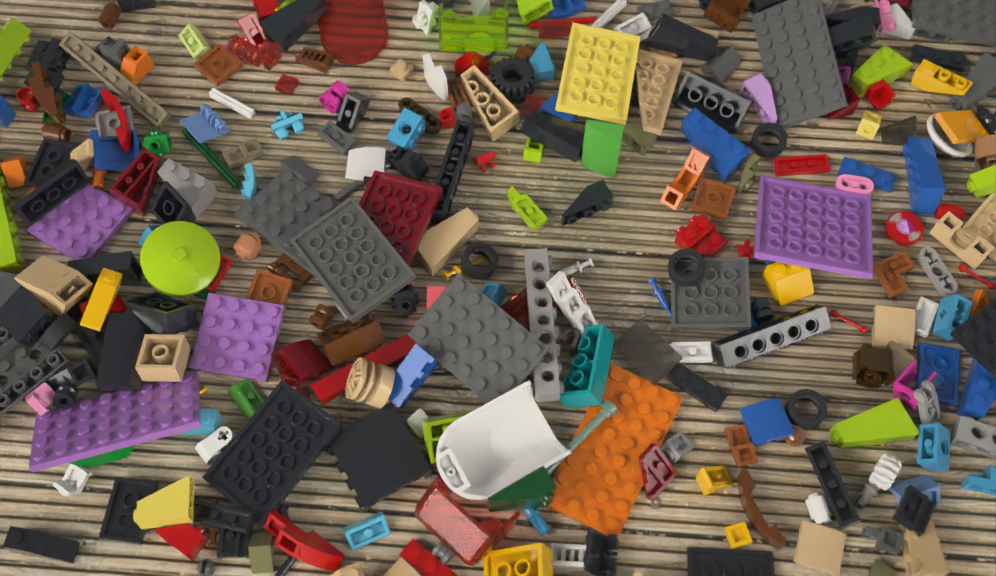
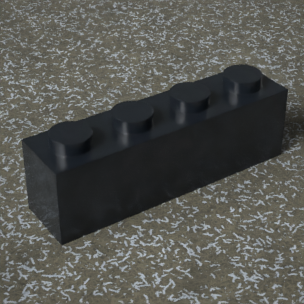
[804,441,861,530]

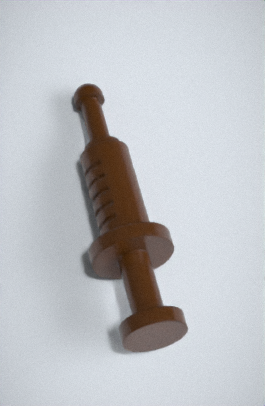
[207,498,220,548]

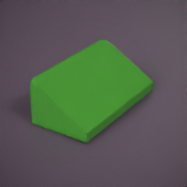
[229,379,265,421]

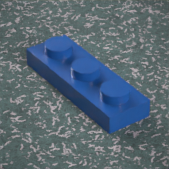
[838,156,897,193]

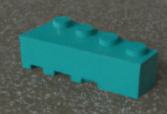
[559,324,615,408]

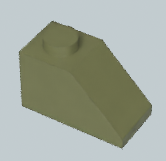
[619,123,658,156]

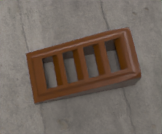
[296,47,334,73]

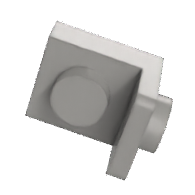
[660,431,695,466]

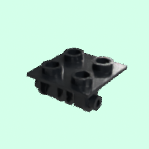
[583,527,619,576]

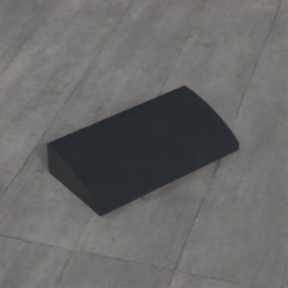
[96,313,151,391]

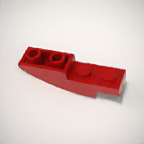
[263,509,345,572]

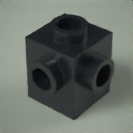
[391,284,419,316]

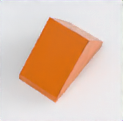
[0,154,27,190]

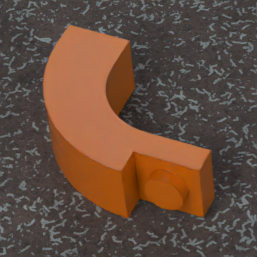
[660,147,711,210]

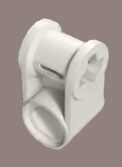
[195,426,236,465]

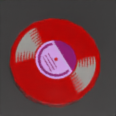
[885,211,924,246]

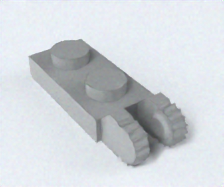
[913,380,941,424]

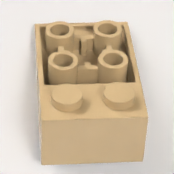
[14,255,93,316]

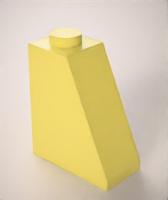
[133,476,195,529]

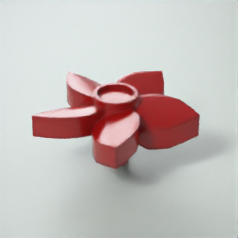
[735,239,754,261]

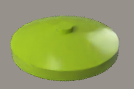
[140,221,220,297]

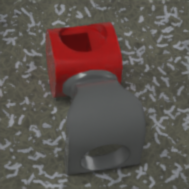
[439,101,474,129]

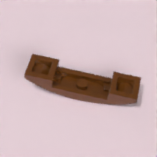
[737,467,787,550]

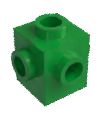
[142,130,173,157]

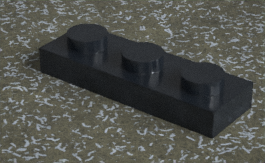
[910,44,966,73]
[666,362,728,413]

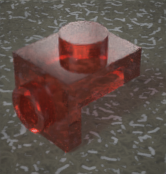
[261,39,282,71]
[521,94,545,116]

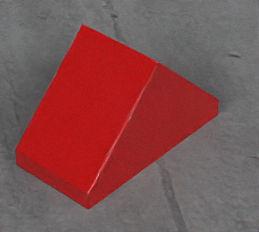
[454,50,490,77]

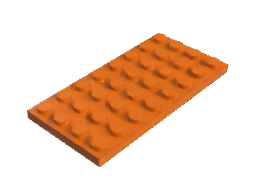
[547,363,684,539]

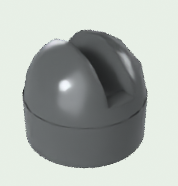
[197,559,216,576]

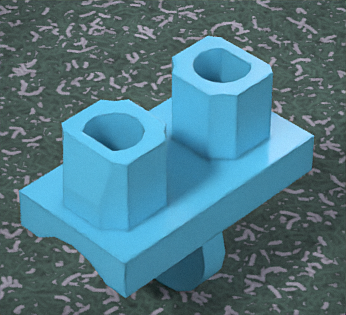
[271,109,304,141]

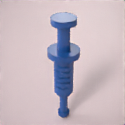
[647,278,671,319]

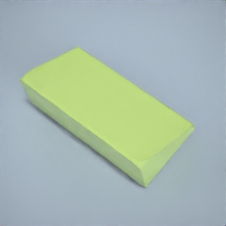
[178,24,212,59]

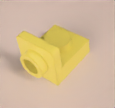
[856,110,882,139]

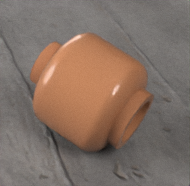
[233,233,262,261]

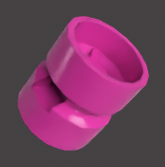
[319,81,351,114]

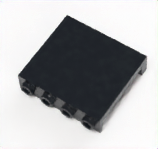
[326,402,432,512]

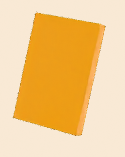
[934,110,989,144]

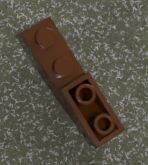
[28,61,66,125]

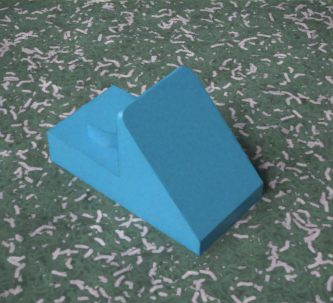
[961,464,996,496]

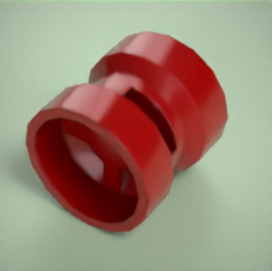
[16,87,40,112]

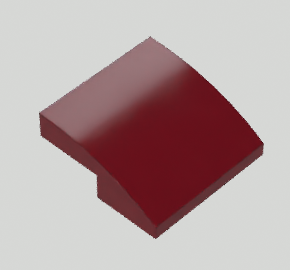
[279,339,334,381]

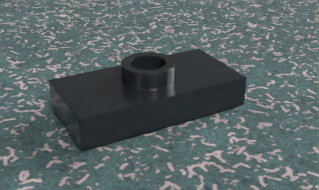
[117,0,156,12]

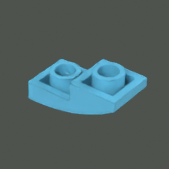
[241,163,257,200]

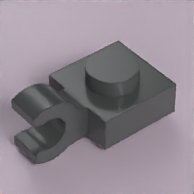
[861,526,903,555]

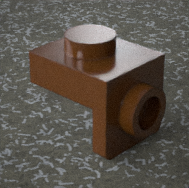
[513,44,535,63]

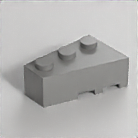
[157,158,218,220]

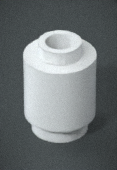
[805,492,832,525]

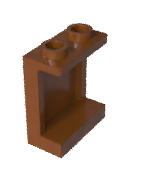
[703,0,751,34]

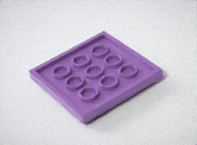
[26,184,134,260]
[189,293,286,382]

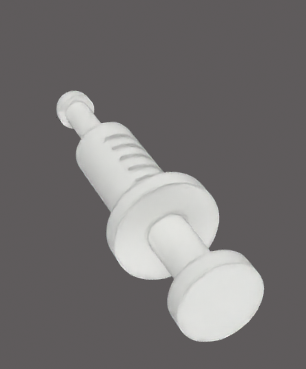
[553,258,594,276]

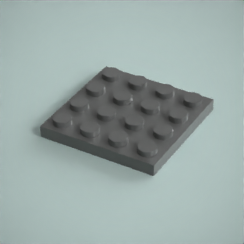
[671,257,751,330]

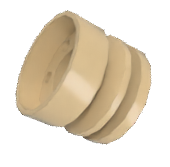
[345,358,395,408]

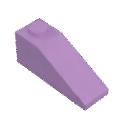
[740,73,777,123]

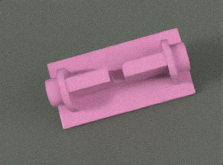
[872,0,896,36]

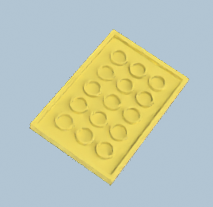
[555,23,640,125]

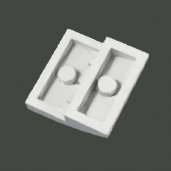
[423,54,448,101]
[345,147,386,181]

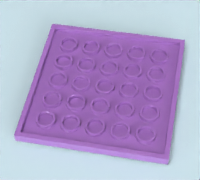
[754,175,873,279]

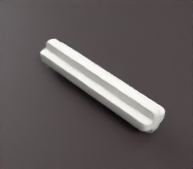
[591,0,627,28]
[209,88,255,118]

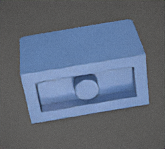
[889,475,941,505]

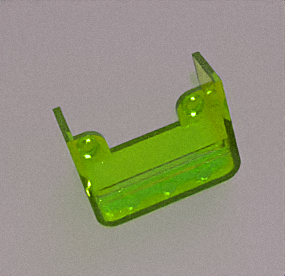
[439,3,509,52]

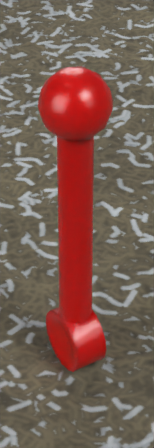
[958,264,995,290]
[829,310,868,334]

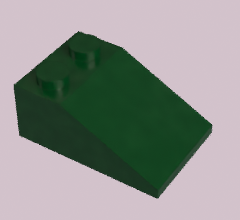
[487,466,557,512]

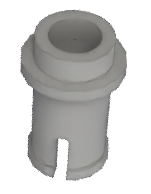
[852,482,879,509]

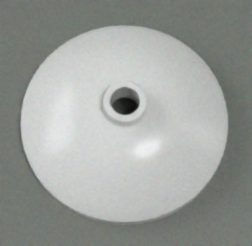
[927,113,973,157]

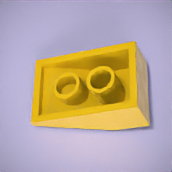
[483,543,553,576]

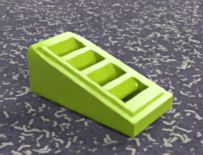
[523,137,544,163]

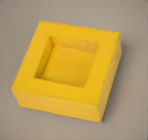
[723,522,753,549]

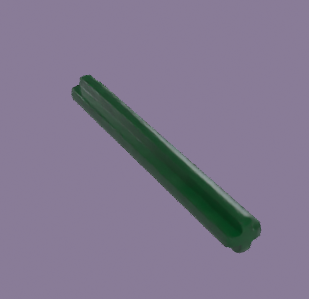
[182,128,242,189]

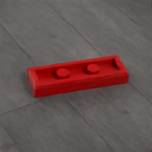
[772,154,831,177]

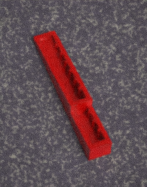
[310,334,419,406]

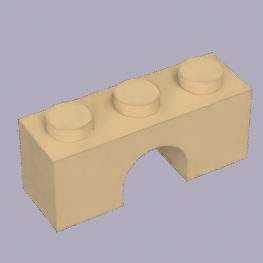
[930,211,995,269]

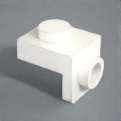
[53,464,92,496]

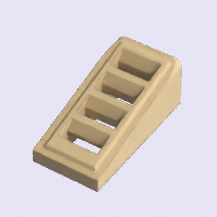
[70,139,94,170]

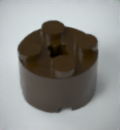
[852,344,894,388]

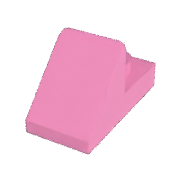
[25,383,56,416]

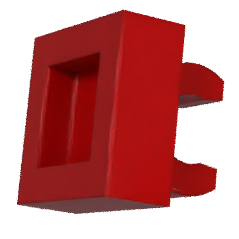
[473,151,496,172]

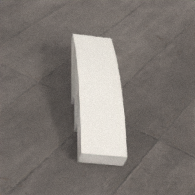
[546,271,598,338]

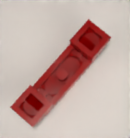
[100,88,132,154]

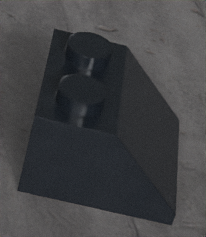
[150,181,196,224]

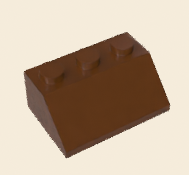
[317,311,387,366]

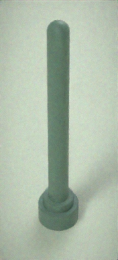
[545,400,618,475]

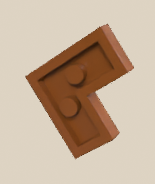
[873,251,915,298]

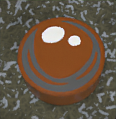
[784,425,806,447]

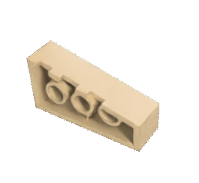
[461,65,520,142]

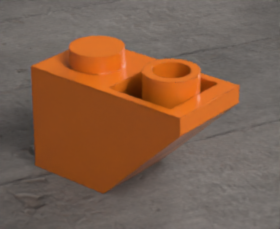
[120,45,154,85]

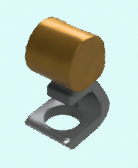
[543,325,579,354]

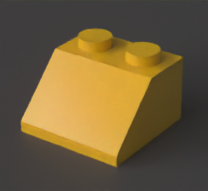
[762,262,814,307]

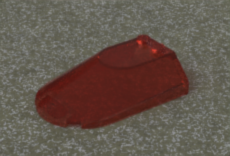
[318,0,389,65]

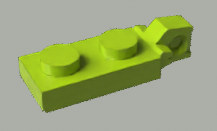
[506,186,548,232]

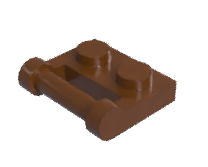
[267,253,313,292]

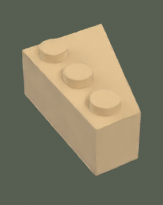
[899,517,949,576]

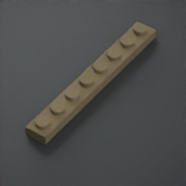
[59,31,171,128]

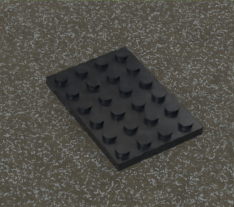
[202,380,343,527]

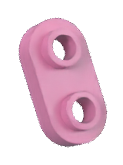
[835,174,874,195]

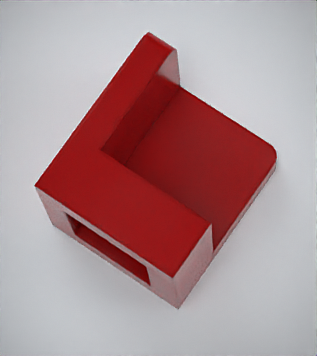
[864,79,896,111]

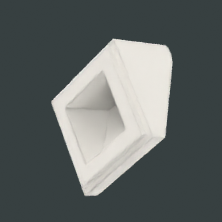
[406,408,429,439]

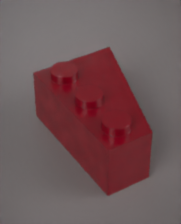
[109,148,162,217]

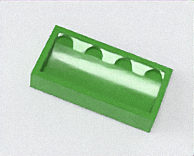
[581,119,624,178]

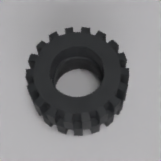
[491,56,535,105]

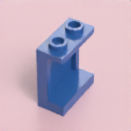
[90,130,141,170]

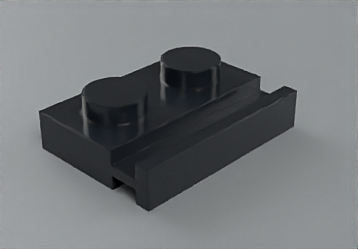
[892,485,937,537]
[217,528,252,558]

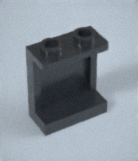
[0,285,57,348]

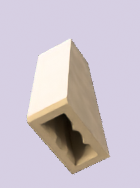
[416,207,479,276]

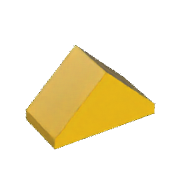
[695,465,733,496]

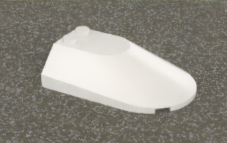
[436,380,571,500]

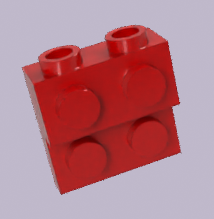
[674,213,728,257]

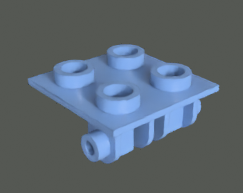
[180,104,231,143]

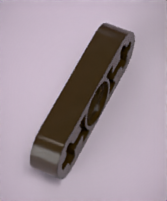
[399,97,441,135]

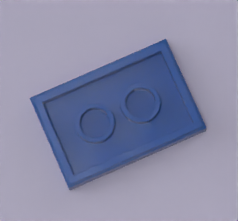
[915,342,960,407]

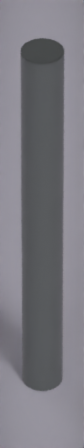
[333,161,393,201]

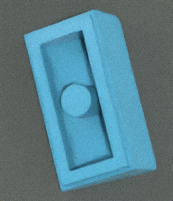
[343,511,391,551]

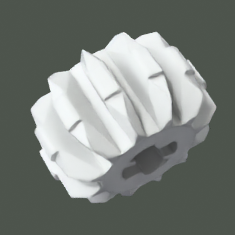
[869,453,901,490]

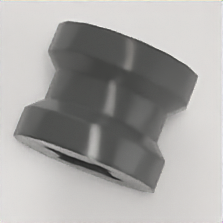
[431,537,458,565]

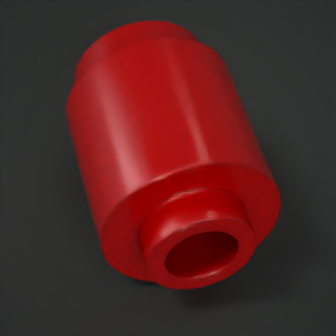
[934,203,965,221]

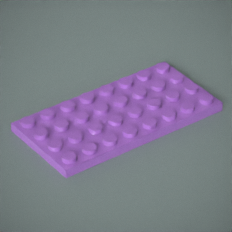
[29,370,201,473]

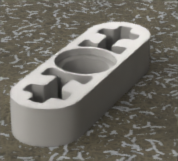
[917,247,958,297]

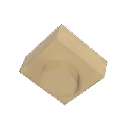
[389,59,414,82]

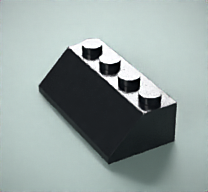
[672,70,754,134]
[10,159,91,227]

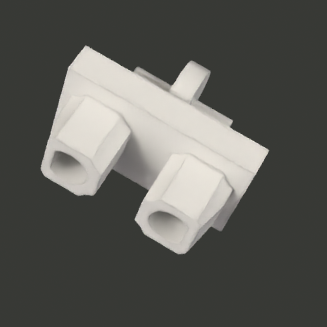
[412,0,439,35]

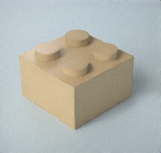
[135,334,191,382]

